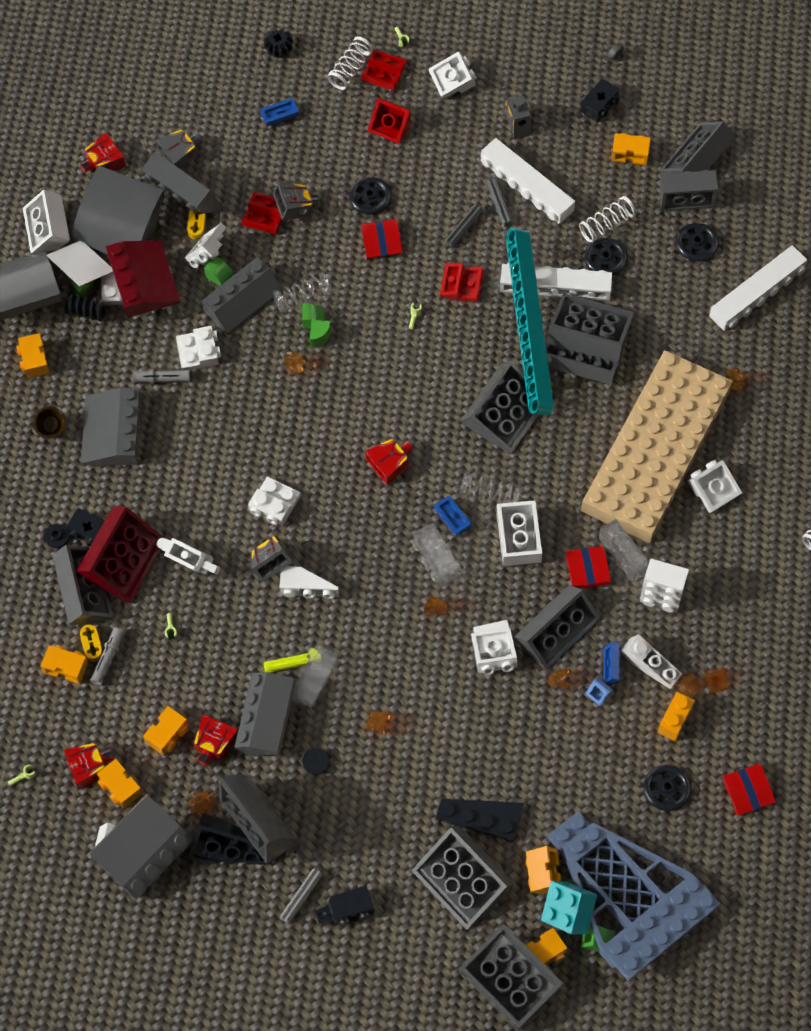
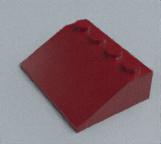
[105,240,181,318]
[77,506,164,603]

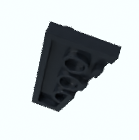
[435,799,524,842]

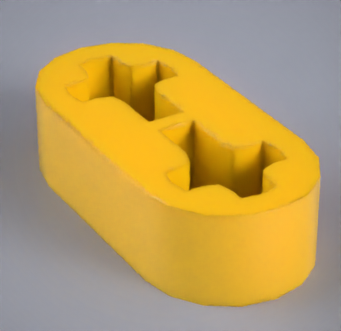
[187,210,206,240]
[80,625,103,662]

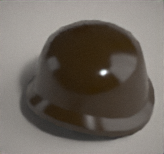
[34,406,67,439]

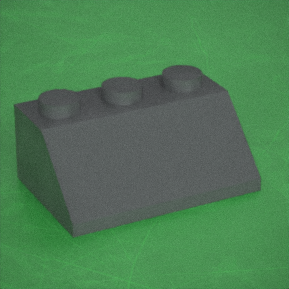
[660,170,718,212]

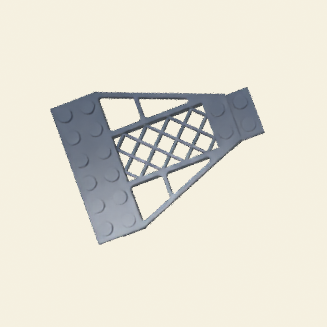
[547,811,720,982]

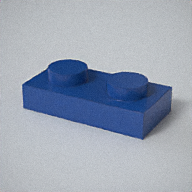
[260,98,299,127]
[434,495,471,537]
[603,642,621,686]

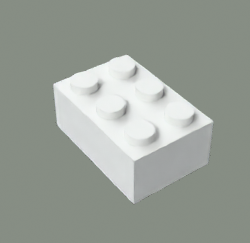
[496,500,542,566]
[640,558,689,612]

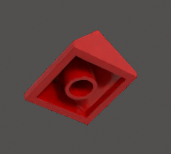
[367,97,411,144]

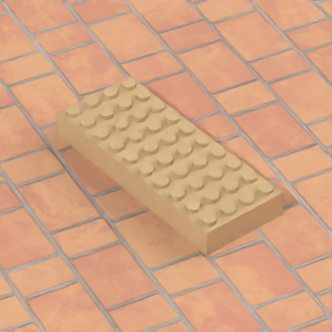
[581,350,733,543]

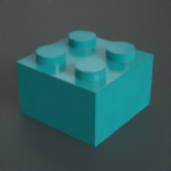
[541,881,597,935]

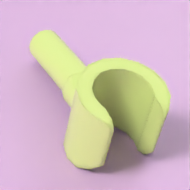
[394,26,409,47]
[409,303,422,329]
[165,613,177,638]
[8,764,35,786]

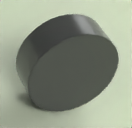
[607,43,624,60]

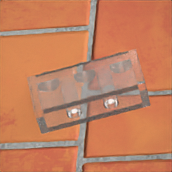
[599,519,649,582]
[411,523,461,587]
[292,644,339,710]

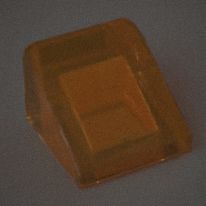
[424,596,448,614]
[703,667,729,693]
[365,711,390,736]

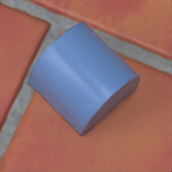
[585,678,614,706]

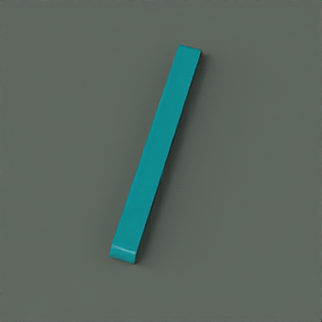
[506,228,554,416]

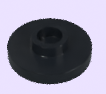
[43,524,69,549]
[302,748,329,775]

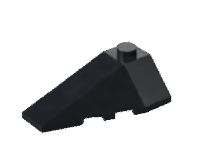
[188,813,273,865]

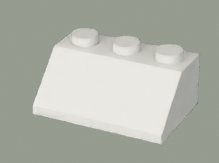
[23,190,70,254]

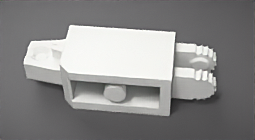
[157,538,221,575]

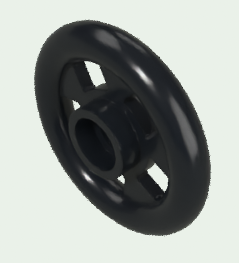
[349,177,392,215]
[675,223,719,261]
[584,238,628,276]
[643,765,692,811]

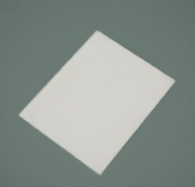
[46,241,113,286]

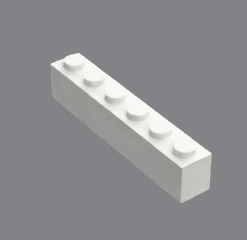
[481,138,575,224]
[709,245,807,331]
[500,263,612,301]

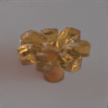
[283,351,306,375]
[725,368,746,392]
[548,668,570,689]
[674,673,699,697]
[188,791,214,816]

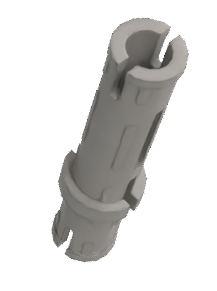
[133,369,190,384]
[90,627,125,686]

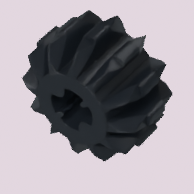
[264,28,293,58]

